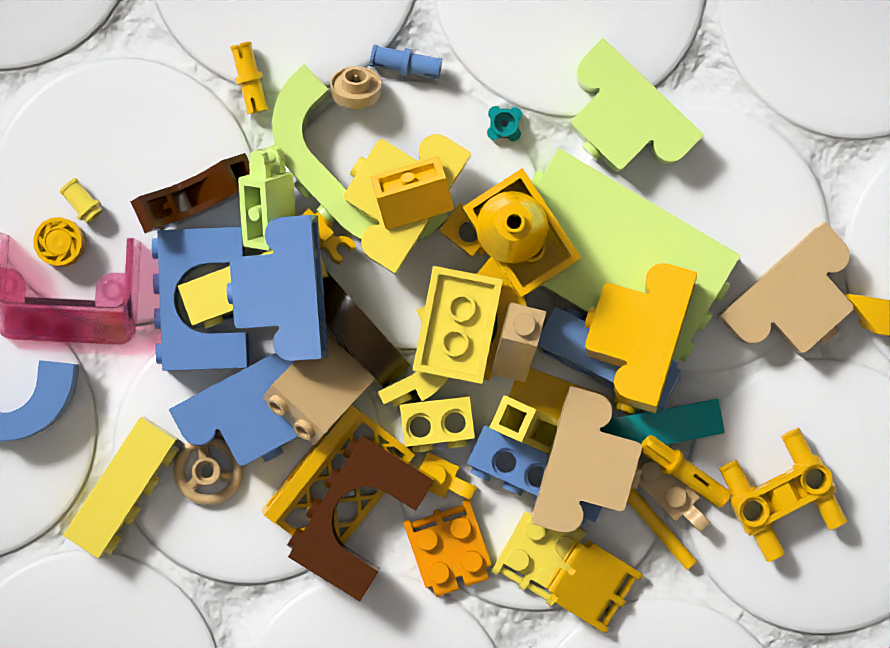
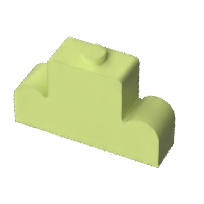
[570,38,704,172]

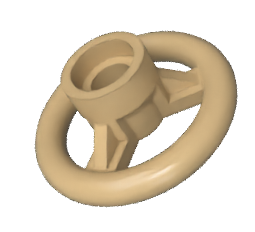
[173,436,243,505]

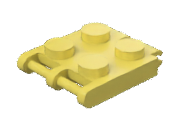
[491,511,586,607]

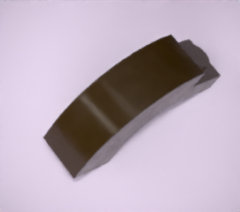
[323,272,411,388]

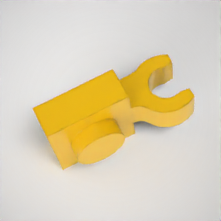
[302,208,356,265]
[420,452,477,500]

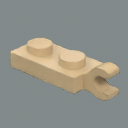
[637,454,710,532]

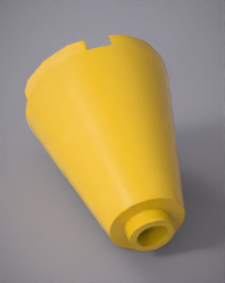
[476,191,548,264]

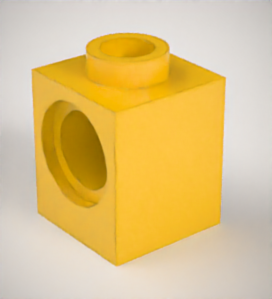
[439,203,486,258]

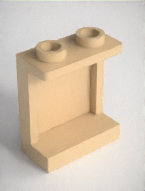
[263,334,375,445]

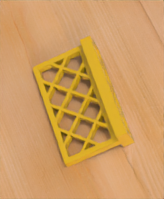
[262,404,415,544]

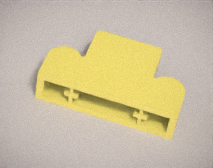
[344,134,471,275]

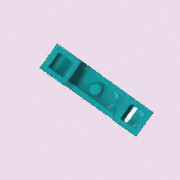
[600,398,725,445]

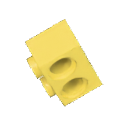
[400,396,475,453]

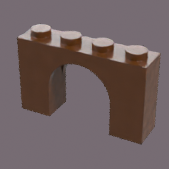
[287,434,436,602]

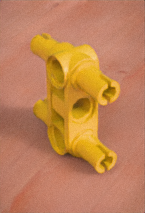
[718,427,848,562]

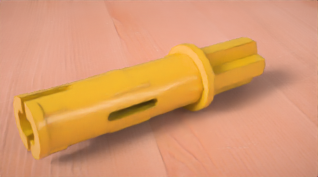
[641,435,731,508]

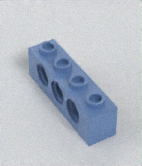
[467,425,602,525]

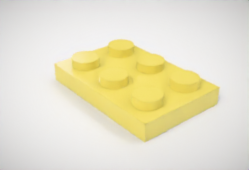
[413,266,503,384]

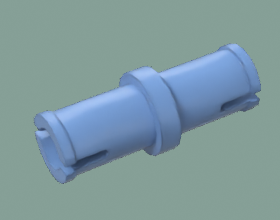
[370,44,443,80]

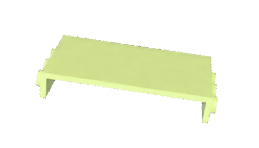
[531,148,741,363]

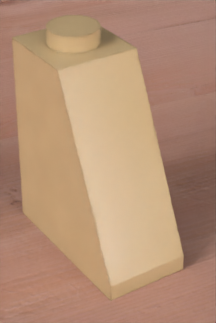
[491,302,546,382]

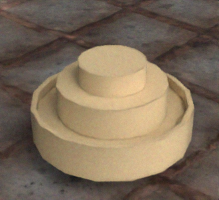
[330,66,381,110]

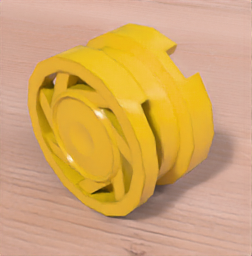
[33,217,86,267]

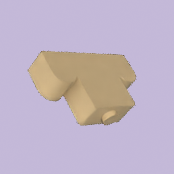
[717,222,854,353]
[530,386,642,533]

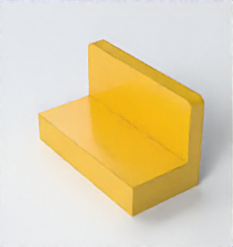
[370,156,454,230]

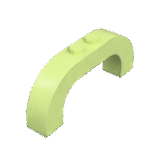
[272,64,449,243]

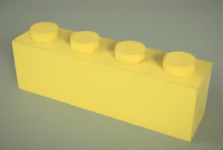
[178,250,329,329]
[63,417,180,559]

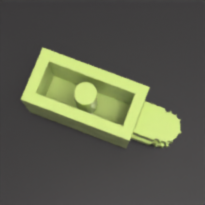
[238,144,295,251]

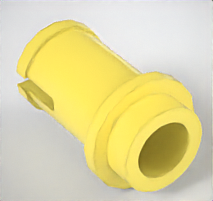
[59,178,103,224]

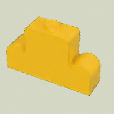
[585,263,697,414]

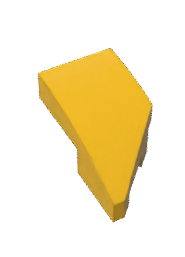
[845,294,890,336]

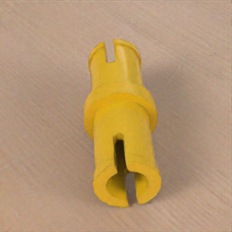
[230,41,269,115]

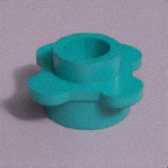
[487,106,522,142]

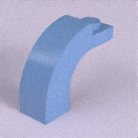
[0,360,79,441]

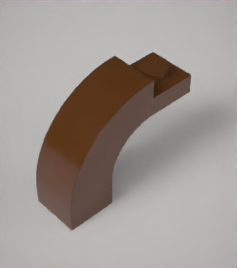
[130,153,250,234]

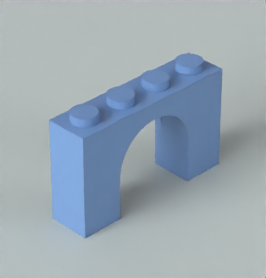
[152,227,250,371]

